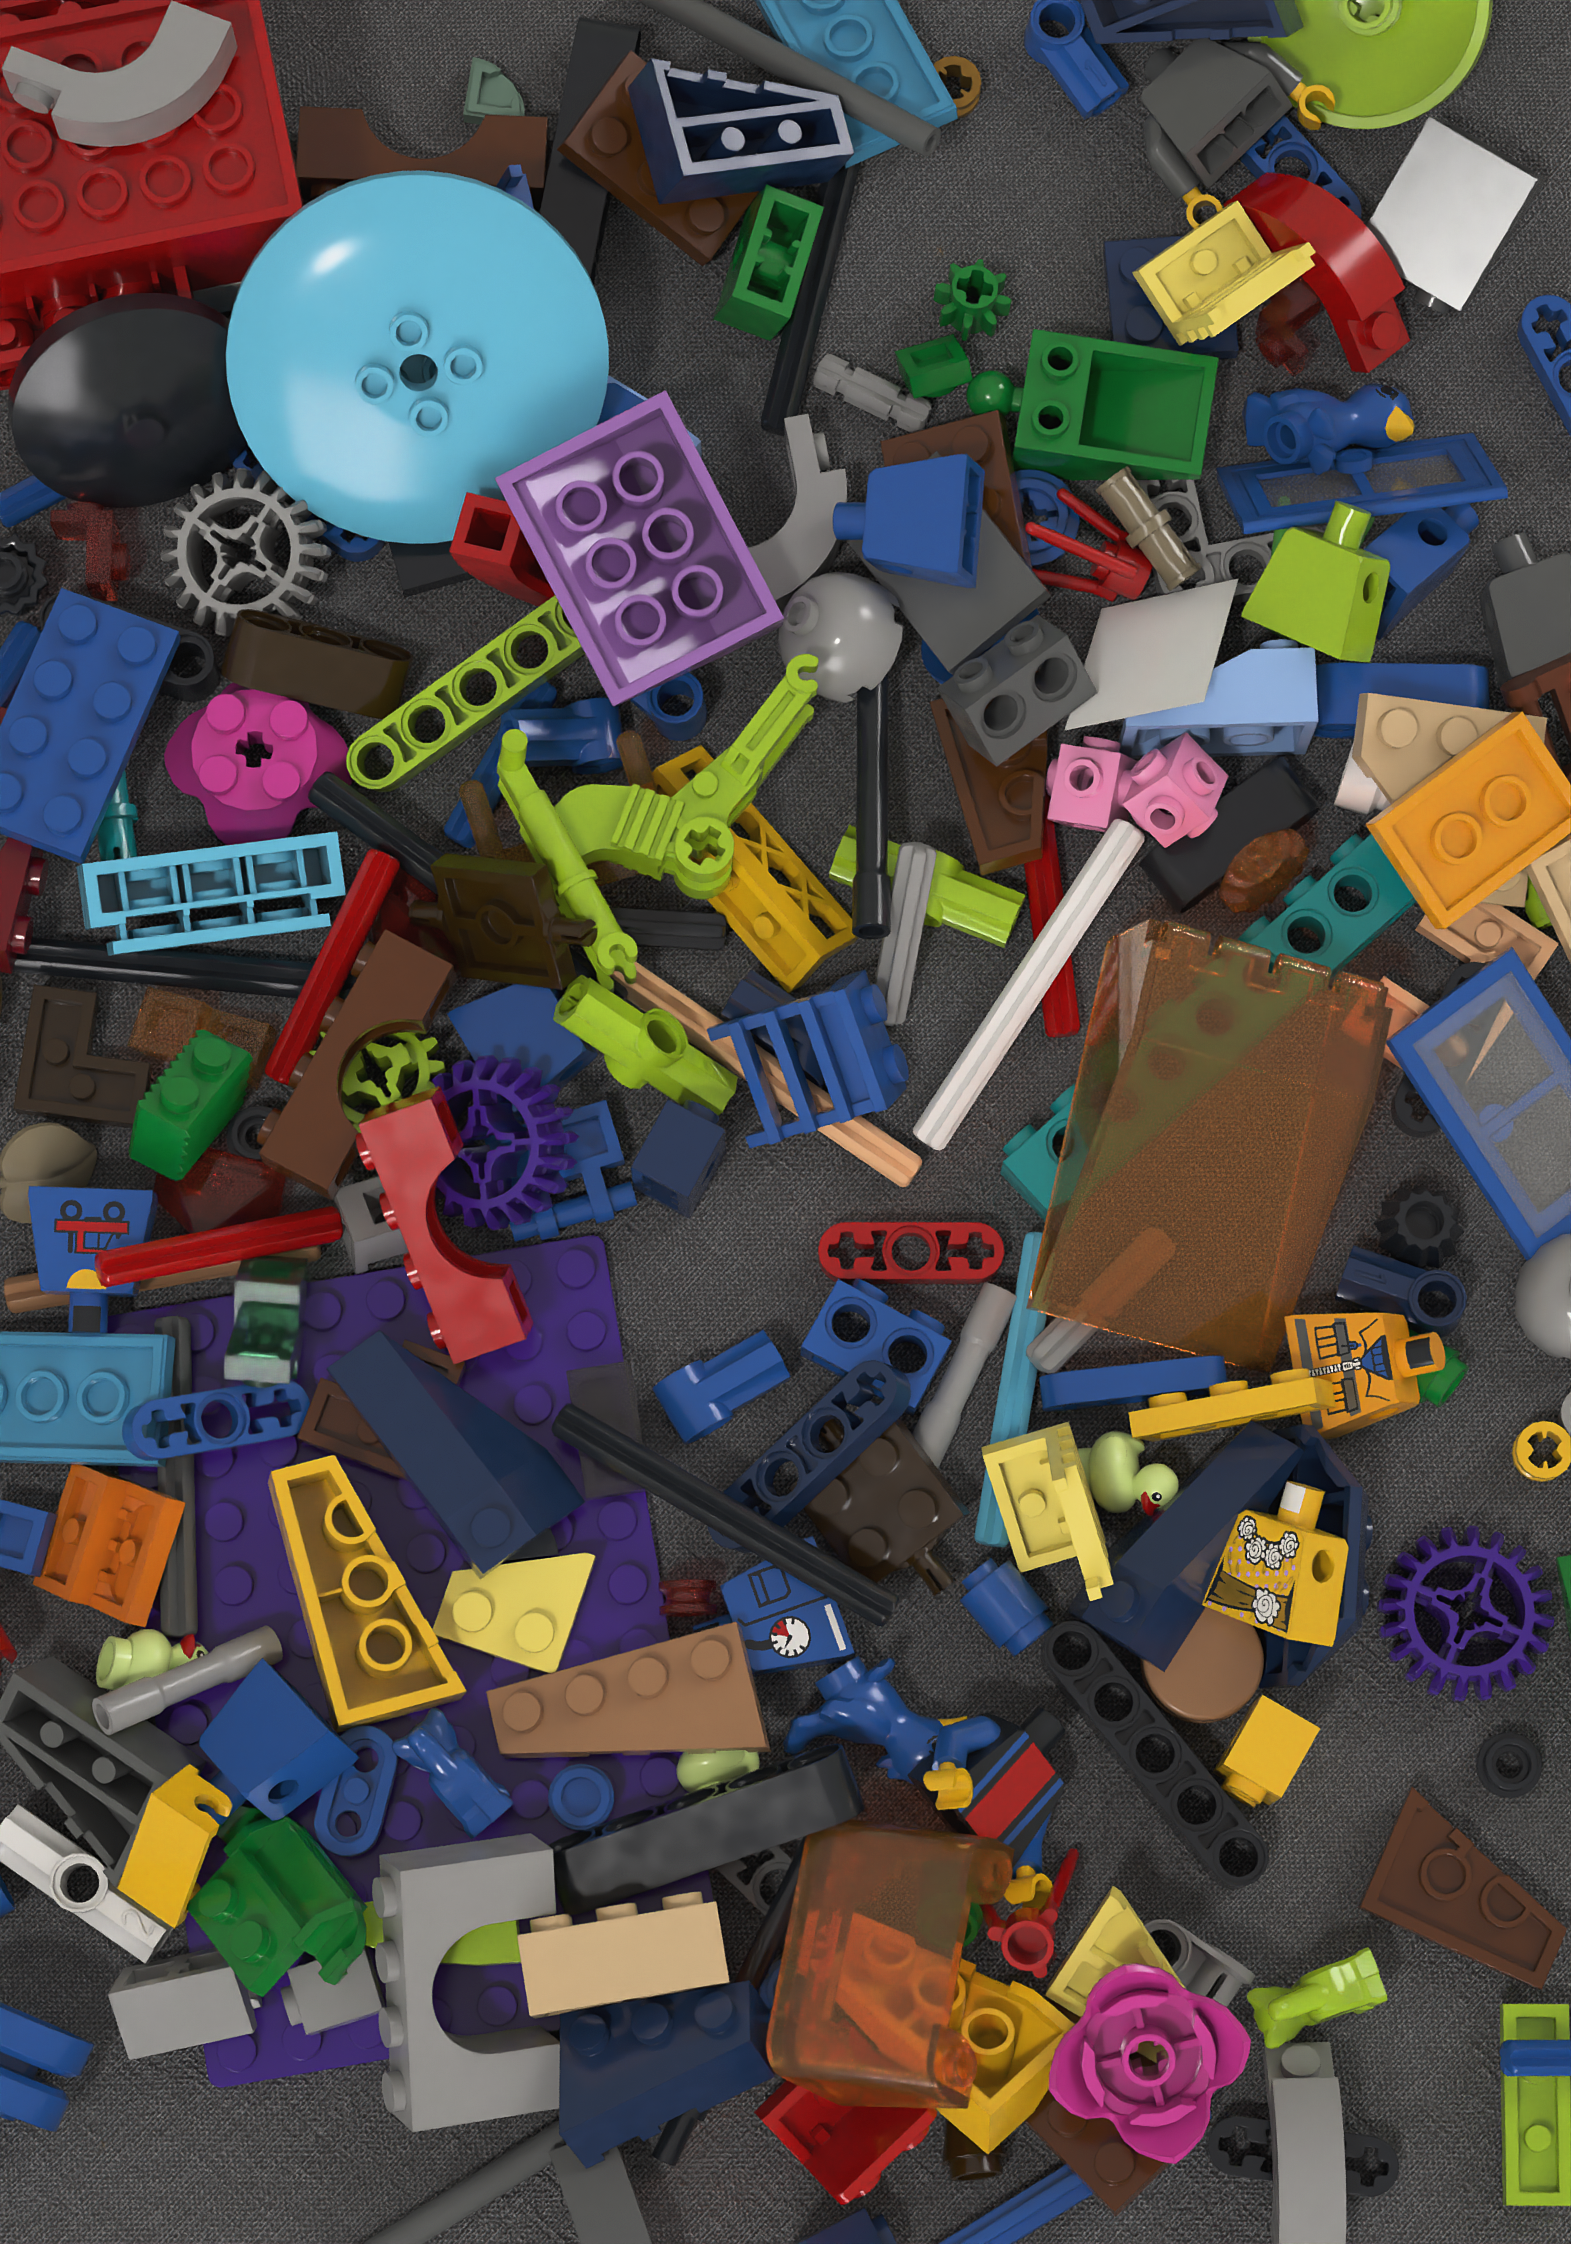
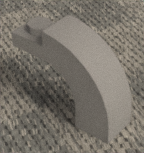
[1,0,238,147]
[748,414,847,614]
[1263,2042,1346,2244]

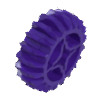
[432,1055,580,1230]
[1377,1526,1554,1702]

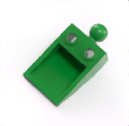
[966,329,1219,481]

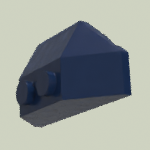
[1259,1424,1373,1690]

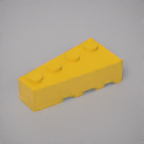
[268,1455,467,1733]

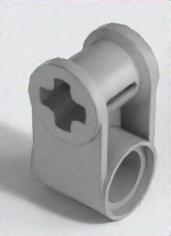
[1143,1919,1256,2007]

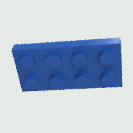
[0,588,181,864]

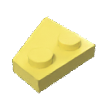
[432,1553,596,1674]
[1045,1886,1186,2063]

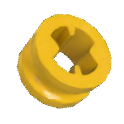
[1511,1421,1571,1482]

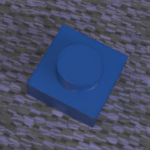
[0,1499,57,1577]

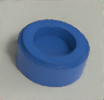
[548,1764,615,1831]

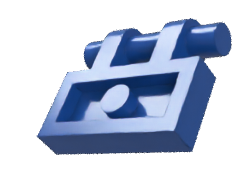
[484,1100,638,1242]

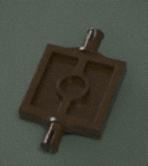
[408,853,597,990]
[788,1418,970,1597]

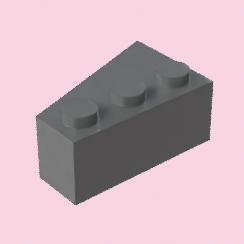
[0,1656,207,1888]

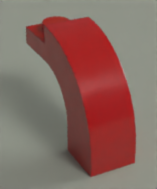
[1223,172,1411,373]
[449,492,555,607]

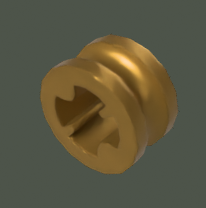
[933,56,981,119]

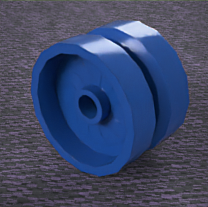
[0,2002,95,2132]

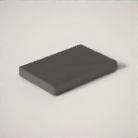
[847,451,1052,676]

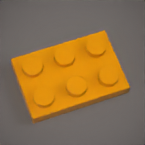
[1365,711,1571,929]

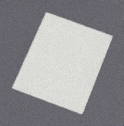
[1065,579,1238,730]

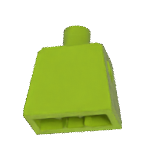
[1241,501,1391,663]

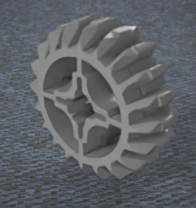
[160,468,331,637]

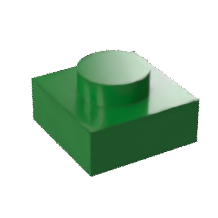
[894,334,973,399]

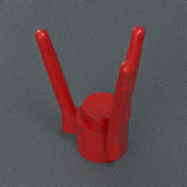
[1025,488,1153,602]
[972,1848,1079,1978]

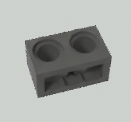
[937,615,1098,767]

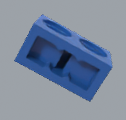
[801,1278,952,1416]

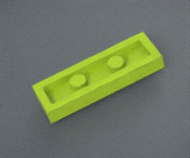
[1499,2004,1571,2206]

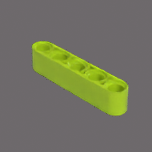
[346,595,585,792]

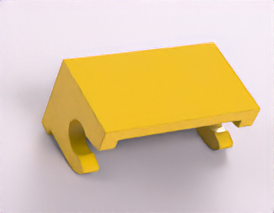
[117,1764,233,1929]

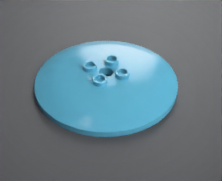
[226,171,609,544]

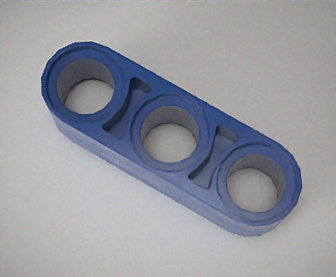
[1313,663,1490,739]

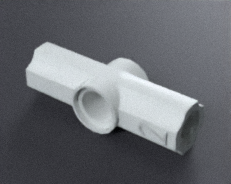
[0,1804,174,1964]

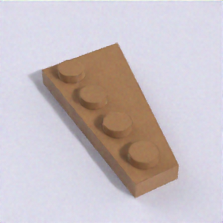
[486,1622,771,1759]

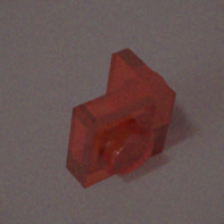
[1255,277,1326,377]
[50,502,130,601]

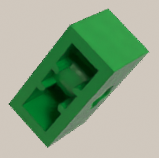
[713,184,824,341]

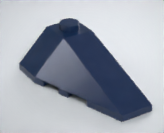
[326,1330,586,1579]

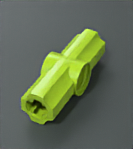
[829,825,1025,948]
[553,975,738,1116]

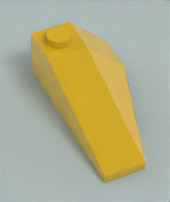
[798,1908,1075,2154]

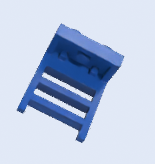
[707,969,909,1149]

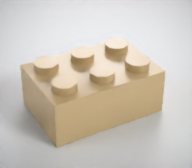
[517,1891,730,2019]

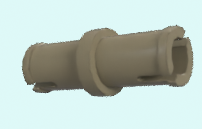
[1095,466,1202,591]

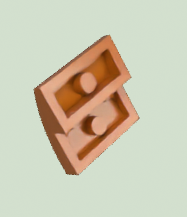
[33,1465,186,1627]

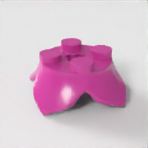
[164,682,353,845]
[1049,1963,1251,2164]

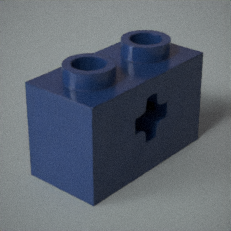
[631,1099,726,1219]

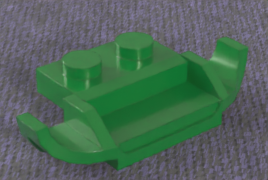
[186,1803,367,1997]

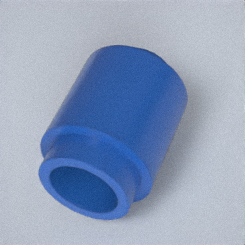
[960,1558,1054,1657]

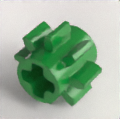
[933,259,1012,341]

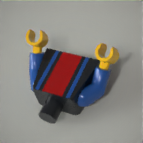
[907,1707,1066,1909]

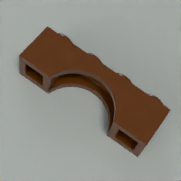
[296,106,550,210]
[257,929,457,1200]

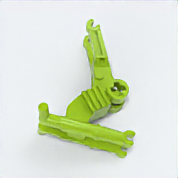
[497,654,819,993]

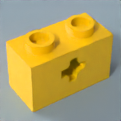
[1212,1695,1320,1808]

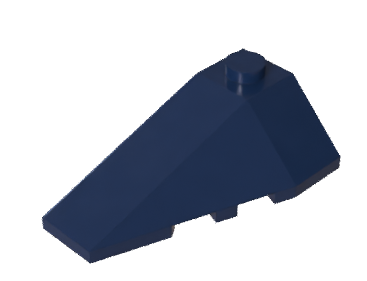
[1066,1420,1305,1672]

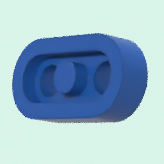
[314,1725,399,1857]

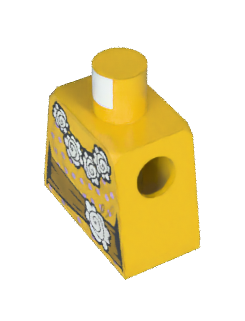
[1202,1481,1349,1647]

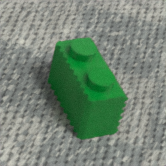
[128,1029,254,1181]

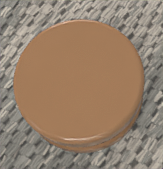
[1140,1607,1264,1724]

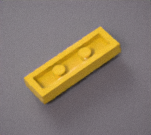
[1128,1369,1336,1442]

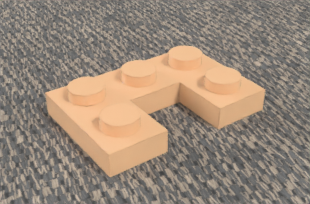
[1346,903,1559,1085]

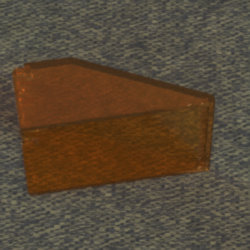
[1026,919,1393,1373]

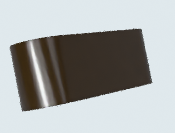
[220,609,414,719]

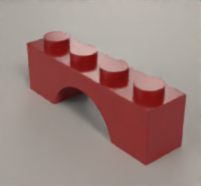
[355,1086,534,1364]

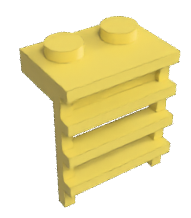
[1132,201,1316,346]
[981,1421,1113,1601]

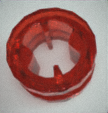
[659,1579,717,1617]

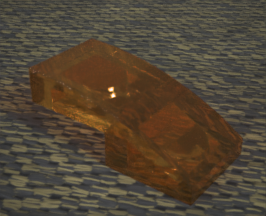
[127,987,278,1090]

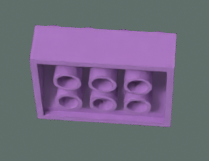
[495,390,784,707]

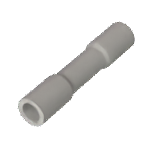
[912,1282,1017,1469]
[92,1625,283,1735]

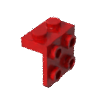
[754,2020,937,2205]

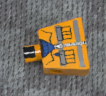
[1284,1313,1445,1439]

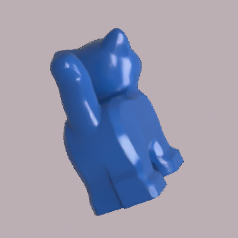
[392,1708,513,1839]

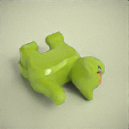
[1247,1947,1387,2049]

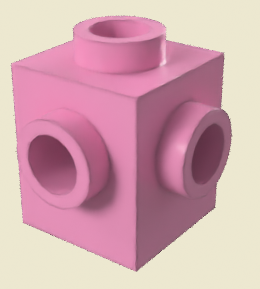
[1122,732,1229,848]
[1046,736,1138,833]

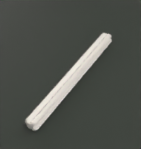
[913,818,1145,1151]

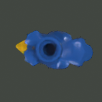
[1242,383,1415,475]
[783,1655,967,1785]

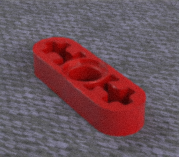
[818,1222,1004,1284]

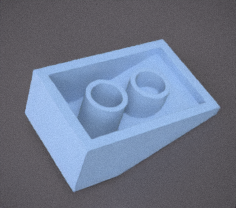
[1119,639,1318,759]

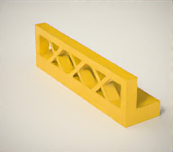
[641,745,859,993]

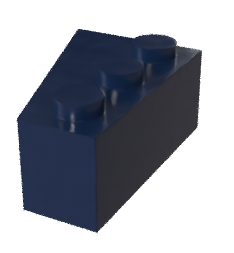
[1080,0,1304,44]
[628,58,854,204]
[559,1980,775,2169]

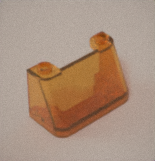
[766,1819,1015,2109]

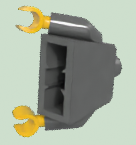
[1140,38,1335,229]

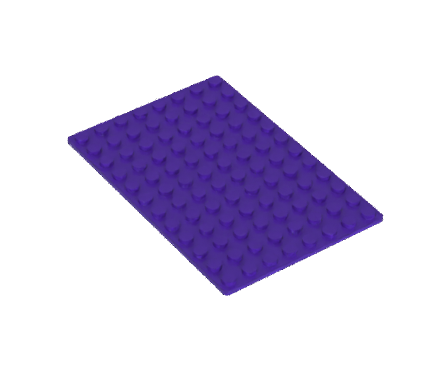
[107,1235,714,2088]

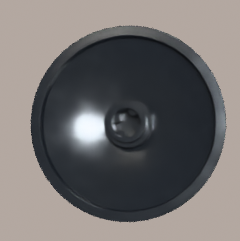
[7,293,248,508]

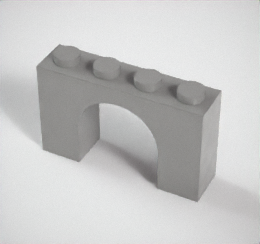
[372,1833,560,2132]

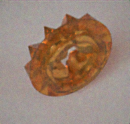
[1219,829,1310,913]

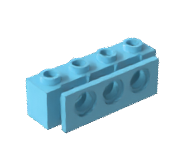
[76,831,346,956]

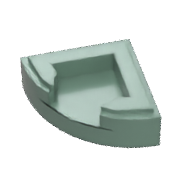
[463,57,525,125]

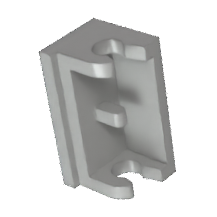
[108,1947,262,2060]

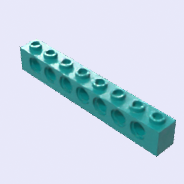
[1000,833,1417,1229]

